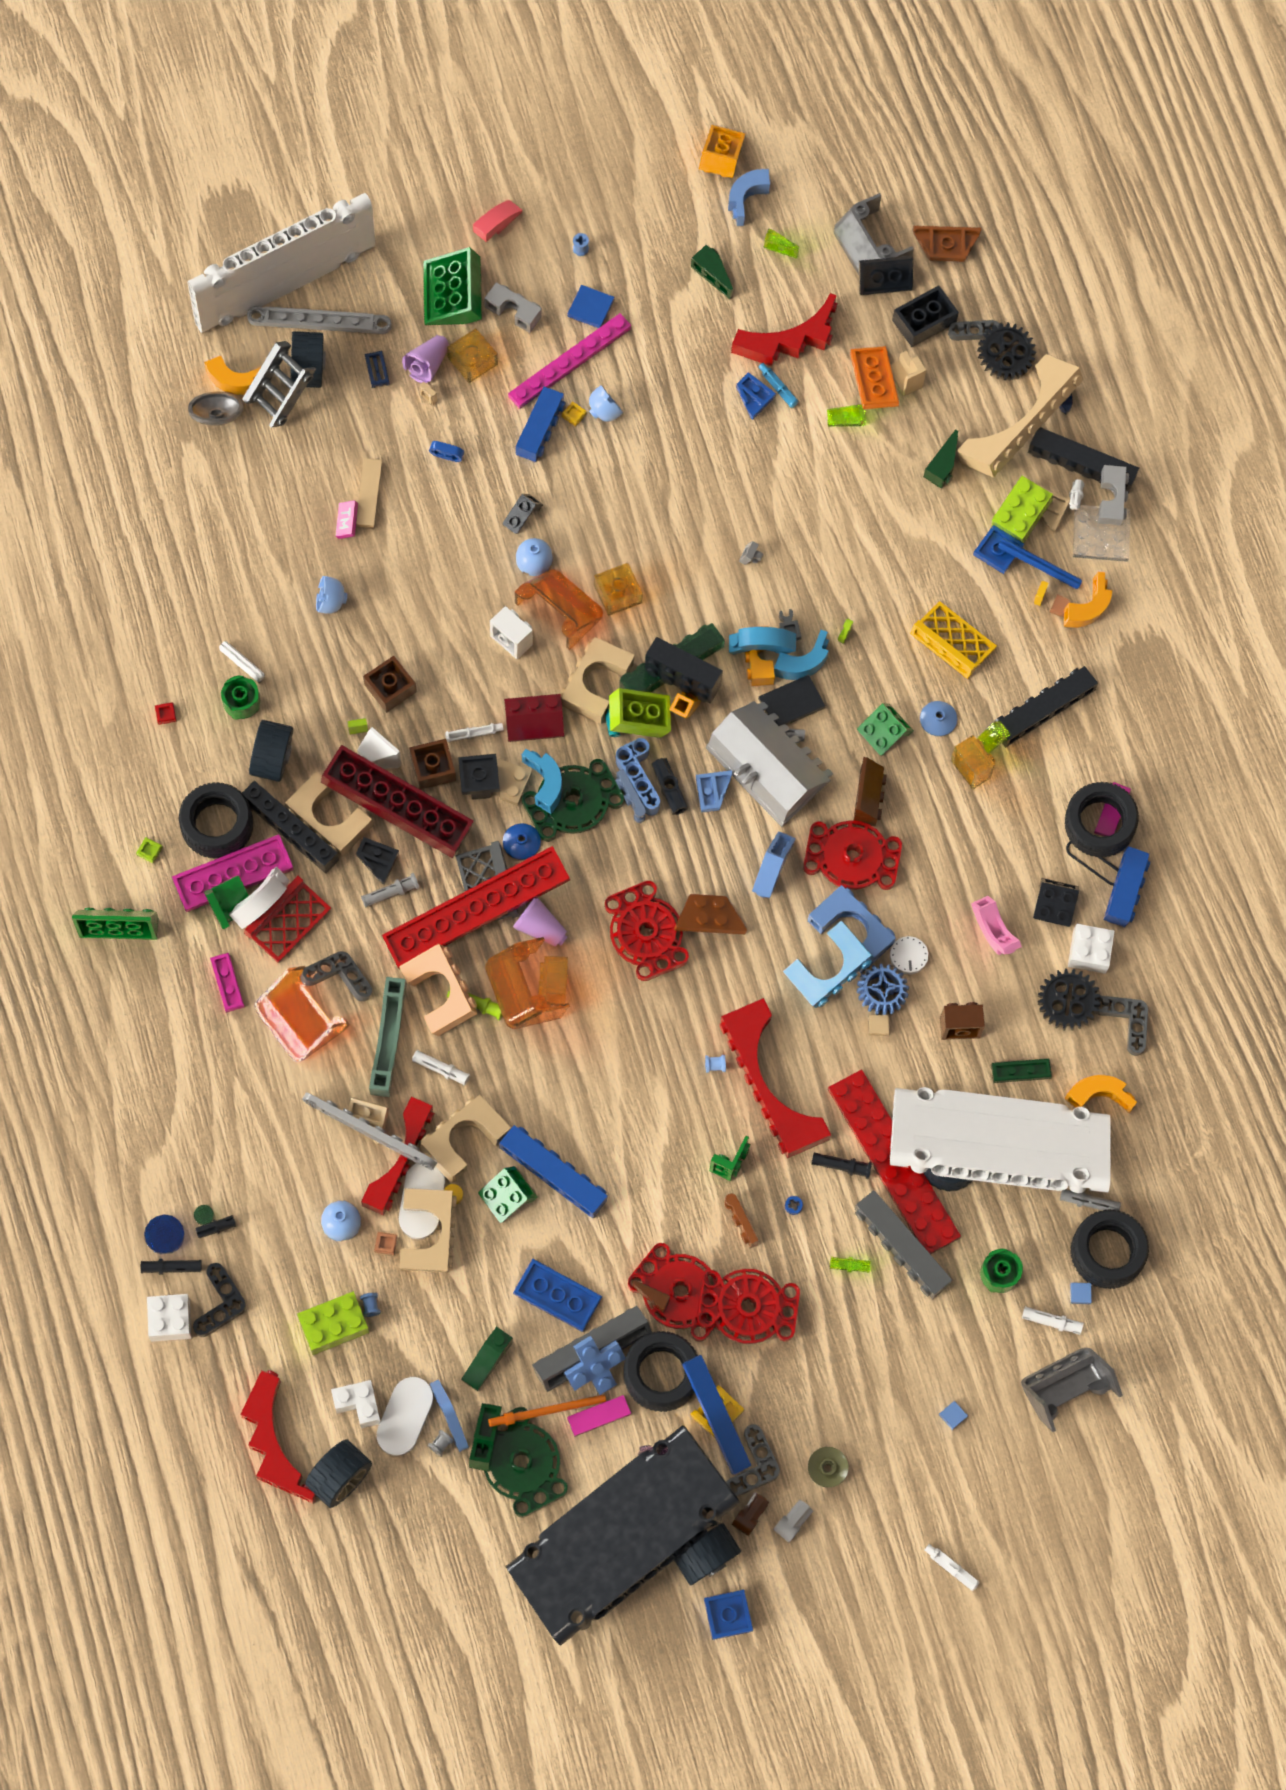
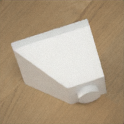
[357,727,401,769]

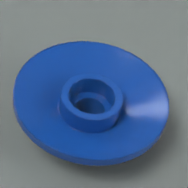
[503,823,541,860]

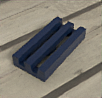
[365,351,390,388]

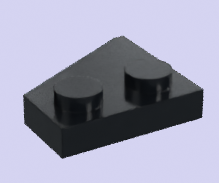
[356,837,399,885]

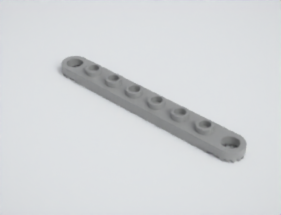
[247,306,392,334]
[302,1092,437,1170]

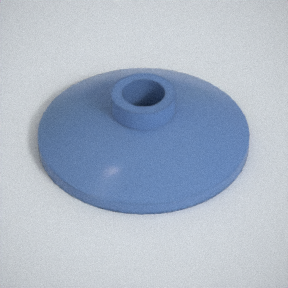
[920,701,957,736]

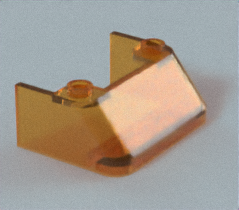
[485,937,570,1029]

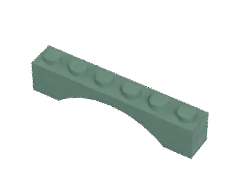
[369,977,406,1097]

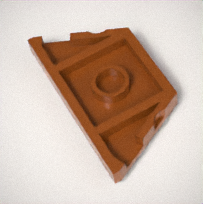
[912,226,981,262]
[674,894,747,935]

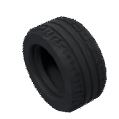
[179,782,253,859]
[1064,782,1139,858]
[1070,1209,1149,1289]
[624,1331,698,1412]

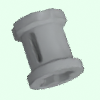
[428,1430,454,1457]

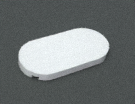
[399,1163,445,1240]
[377,1377,433,1456]

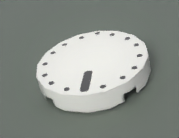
[890,936,928,975]

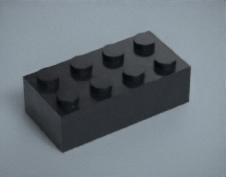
[645,637,723,704]

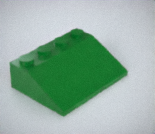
[423,247,482,325]
[72,907,159,940]

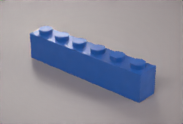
[499,1125,608,1219]

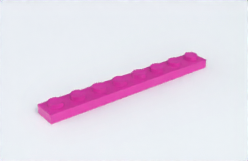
[508,313,631,409]

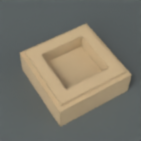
[419,382,437,406]
[869,1015,889,1036]

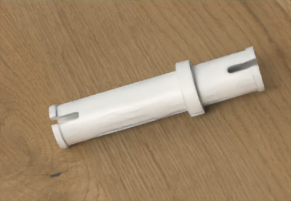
[412,1050,470,1086]
[1022,1306,1084,1335]

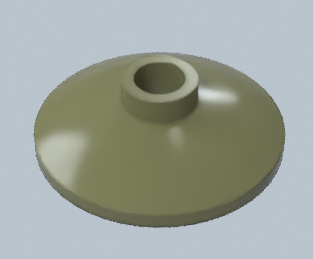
[808,1447,848,1488]

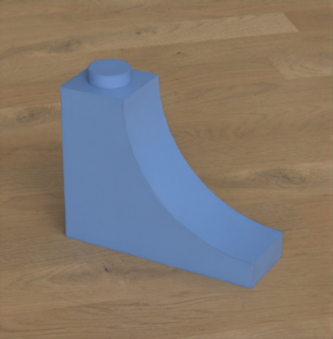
[752,831,796,898]

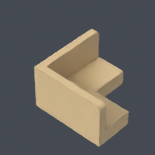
[891,351,926,396]

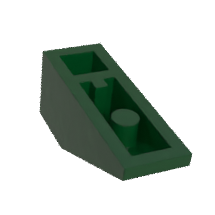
[691,245,733,300]
[923,429,959,489]
[461,1326,513,1392]

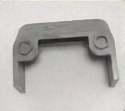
[834,193,914,275]
[1021,1348,1123,1432]

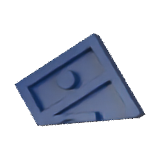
[736,372,776,420]

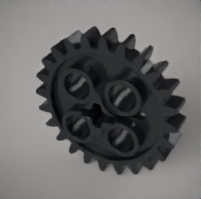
[977,322,1036,381]
[1038,968,1101,1031]

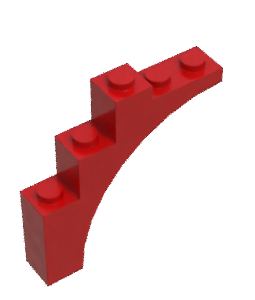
[731,293,838,366]

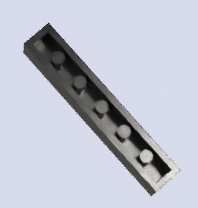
[1028,427,1139,494]
[992,666,1098,748]

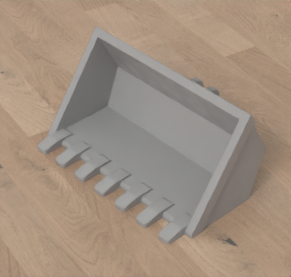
[706,701,833,827]

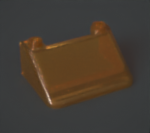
[515,569,603,650]
[255,966,350,1061]

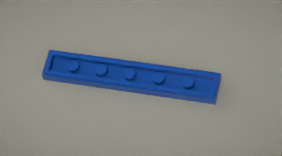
[682,1355,752,1475]

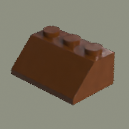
[853,757,887,826]

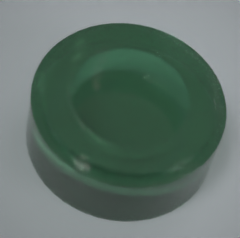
[194,1205,214,1226]

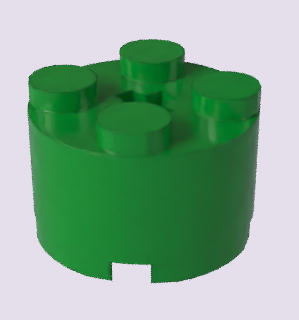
[221,675,260,720]
[980,1249,1023,1293]

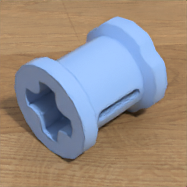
[705,1055,726,1073]

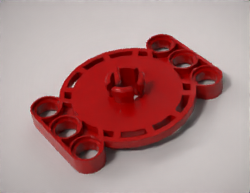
[803,820,902,890]
[604,881,689,981]
[628,1243,721,1342]
[697,1269,800,1344]

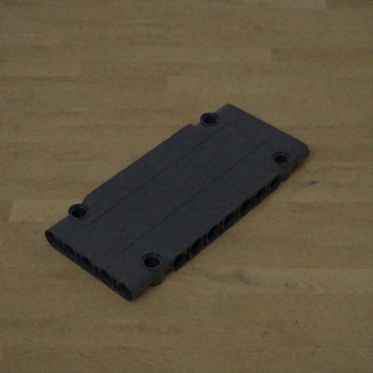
[506,1425,740,1646]

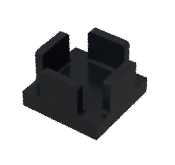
[458,754,500,800]

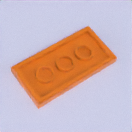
[850,346,899,409]

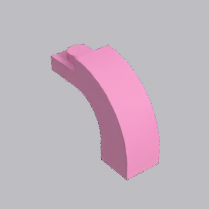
[971,896,1022,955]

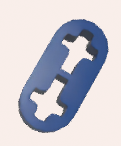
[429,441,465,462]

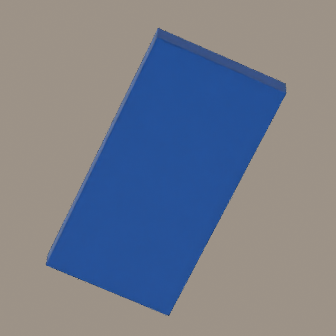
[513,1259,602,1332]

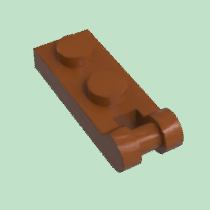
[724,1193,759,1248]

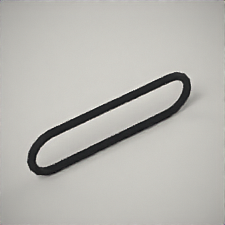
[1066,841,1118,886]

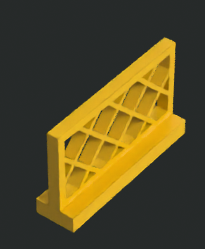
[910,601,997,679]

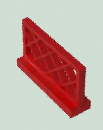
[244,875,331,963]

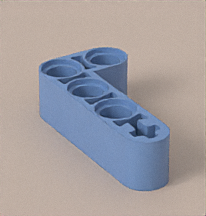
[616,738,660,816]

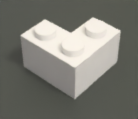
[331,1380,380,1428]

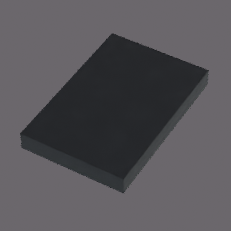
[859,255,913,295]
[758,675,825,726]

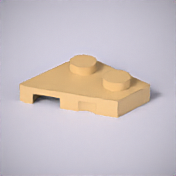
[1040,486,1070,532]
[497,758,532,806]
[348,1097,390,1145]

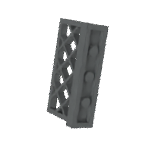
[456,841,520,923]

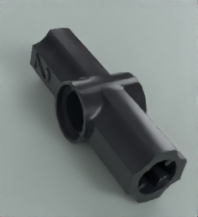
[651,758,688,815]

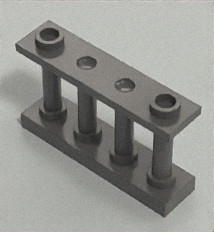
[242,341,316,428]

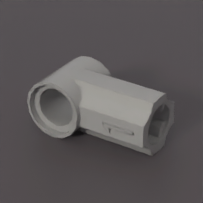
[773,1500,813,1542]

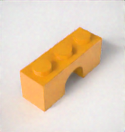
[745,626,775,686]

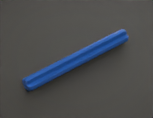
[998,538,1082,589]

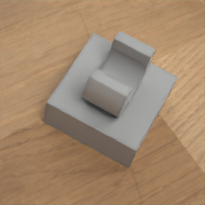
[739,541,763,565]

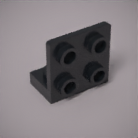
[1033,878,1079,927]

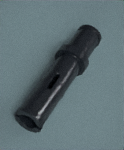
[140,1259,202,1275]

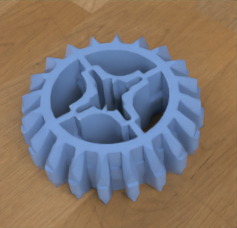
[857,963,909,1015]

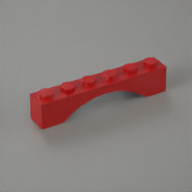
[361,1096,435,1216]

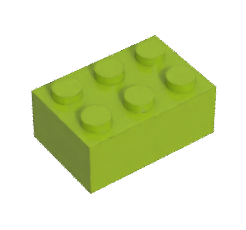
[991,476,1053,543]
[609,688,671,738]
[297,1291,369,1355]

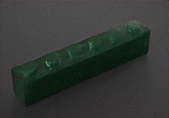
[619,623,725,693]

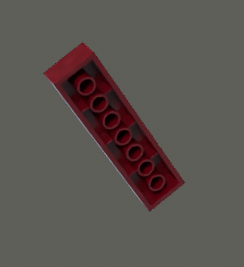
[321,745,474,859]

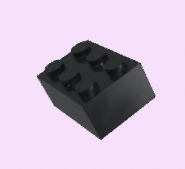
[892,285,959,347]

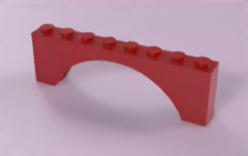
[719,998,831,1159]

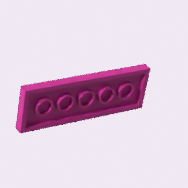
[172,834,294,912]

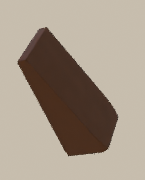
[632,1280,670,1313]

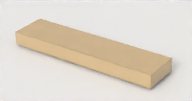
[356,458,382,529]

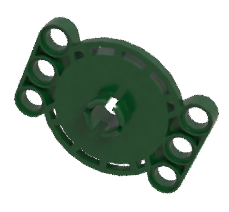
[522,759,624,842]
[484,1407,568,1518]

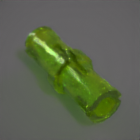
[829,1256,871,1273]

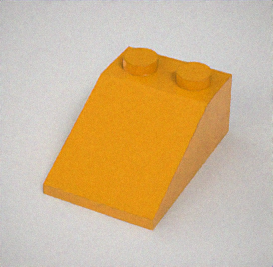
[699,125,745,178]

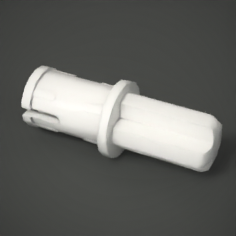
[1069,479,1084,510]

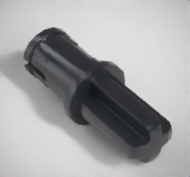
[196,1215,236,1238]

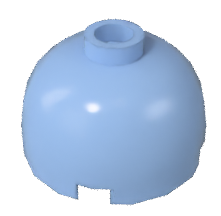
[589,385,623,422]
[516,538,553,576]
[316,576,347,614]
[321,1201,361,1241]

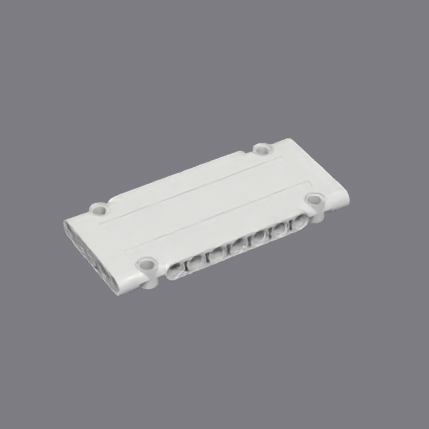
[187,193,375,333]
[890,1087,1110,1193]

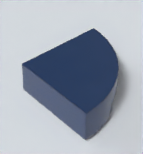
[1059,393,1073,415]

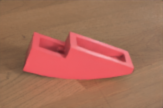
[473,200,522,242]

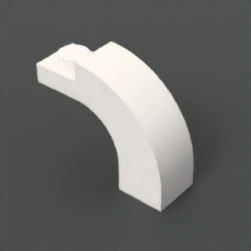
[229,867,290,929]

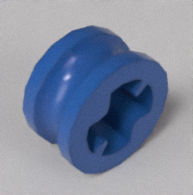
[785,1196,803,1215]

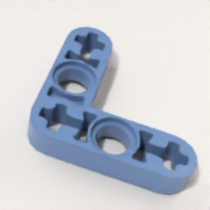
[429,1379,469,1452]

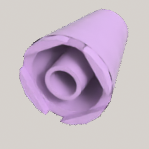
[402,335,449,383]
[513,898,567,947]

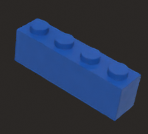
[516,387,566,462]
[1103,846,1151,927]

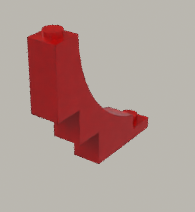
[240,1370,317,1503]

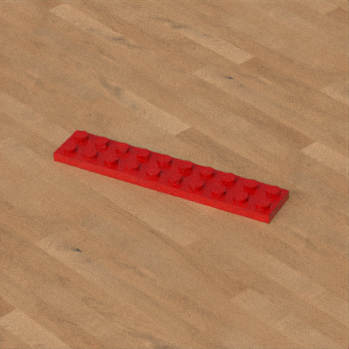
[382,846,571,970]
[828,1069,961,1254]

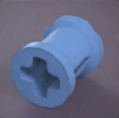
[573,233,589,256]
[360,1293,381,1317]

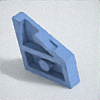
[695,770,732,813]

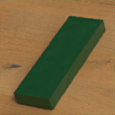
[991,1059,1052,1083]

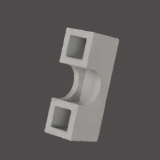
[484,283,542,333]
[1099,465,1129,525]

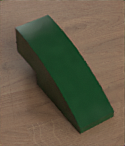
[469,1403,502,1471]

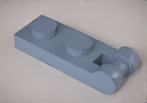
[615,769,646,823]

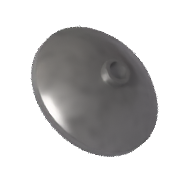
[188,392,243,426]

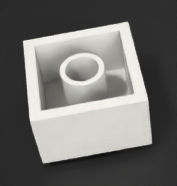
[490,606,533,660]
[1068,924,1115,974]
[147,1294,191,1342]

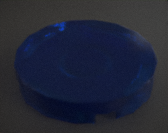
[144,1214,185,1254]

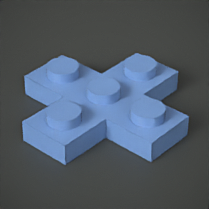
[564,1336,626,1395]

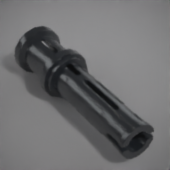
[811,1152,872,1179]

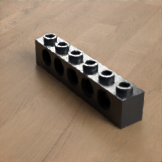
[242,780,339,874]

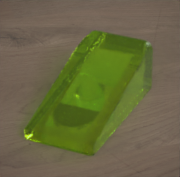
[764,228,799,258]
[827,404,866,427]
[970,721,1010,760]

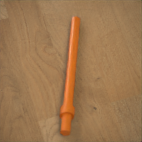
[488,1394,606,1427]

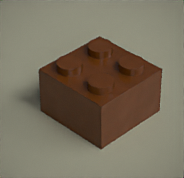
[363,656,417,713]
[409,739,456,790]
[940,1002,985,1040]

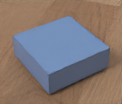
[1070,1283,1091,1304]
[939,1401,968,1430]

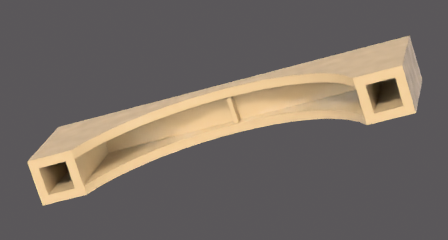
[956,354,1083,478]

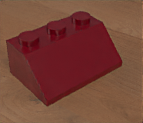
[504,694,564,742]

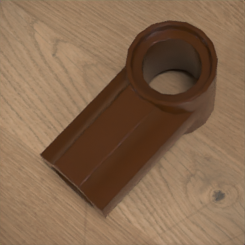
[731,1492,769,1536]

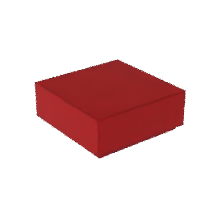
[155,702,177,725]

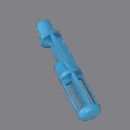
[758,363,798,408]

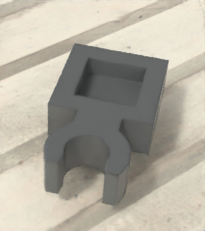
[779,609,801,641]

